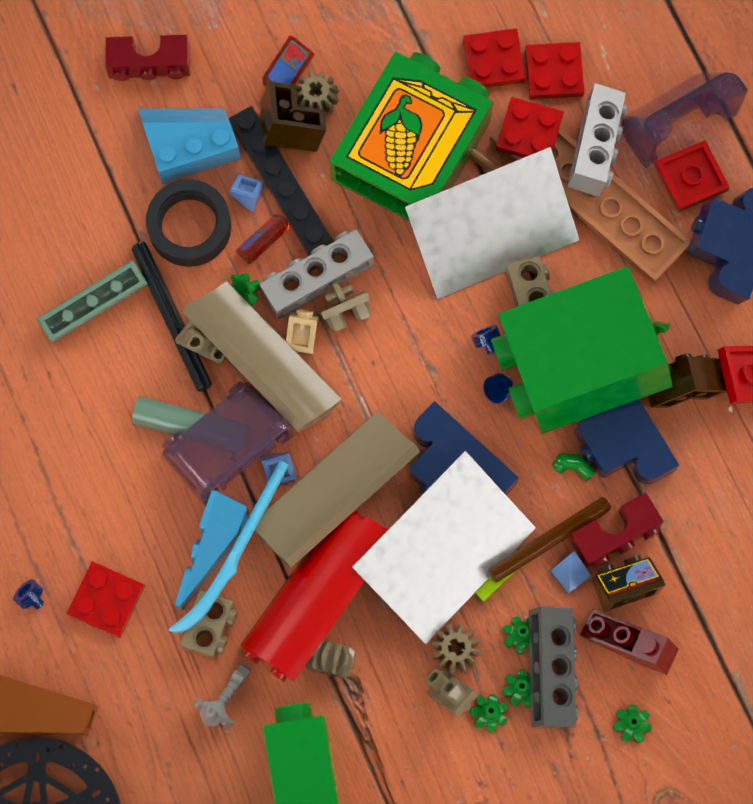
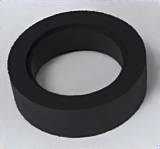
[146,179,231,267]

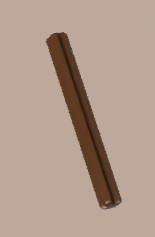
[488,497,611,583]

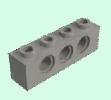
[567,83,628,197]
[260,229,374,320]

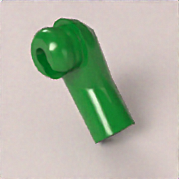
[552,453,596,482]

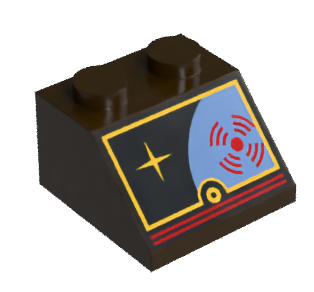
[592,555,665,612]

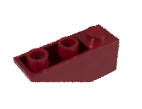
[580,609,679,675]

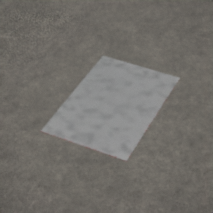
[405,147,579,300]
[353,451,536,644]

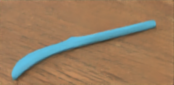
[168,460,289,633]

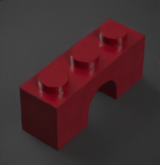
[105,35,190,81]
[569,492,664,569]

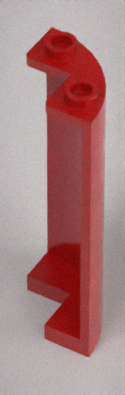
[240,510,388,682]

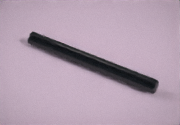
[132,241,212,392]

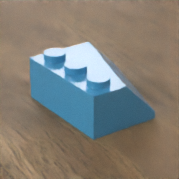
[138,108,241,184]

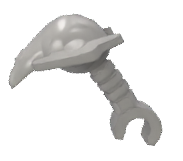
[194,663,251,727]

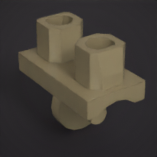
[318,282,371,332]
[175,318,225,364]
[425,669,478,717]

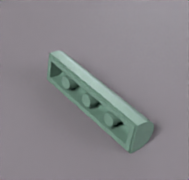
[37,260,148,343]
[132,396,250,454]

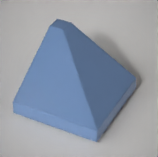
[229,174,264,212]
[260,452,297,485]
[550,551,591,594]

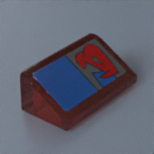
[262,35,314,87]
[236,214,289,264]

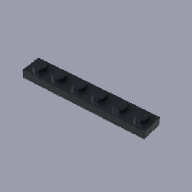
[228,106,333,256]

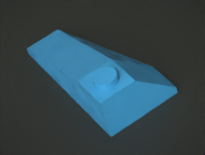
[175,490,249,611]

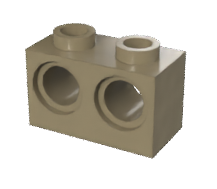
[505,256,555,307]
[180,590,238,660]

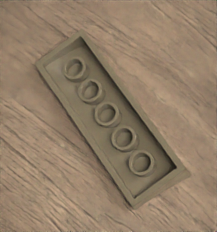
[182,281,342,432]
[255,411,420,567]

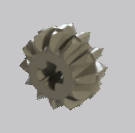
[295,70,339,113]
[431,624,481,674]
[305,641,355,678]

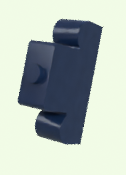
[688,188,753,304]
[575,399,679,485]
[410,401,519,495]

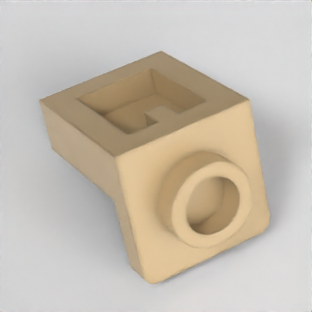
[286,309,319,354]

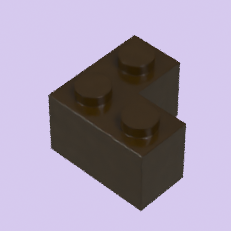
[260,81,326,152]
[648,353,727,408]

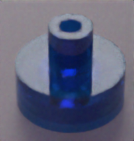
[471,325,501,354]
[483,373,513,404]
[13,579,44,610]

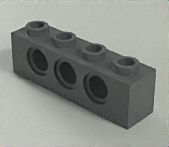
[529,607,579,729]

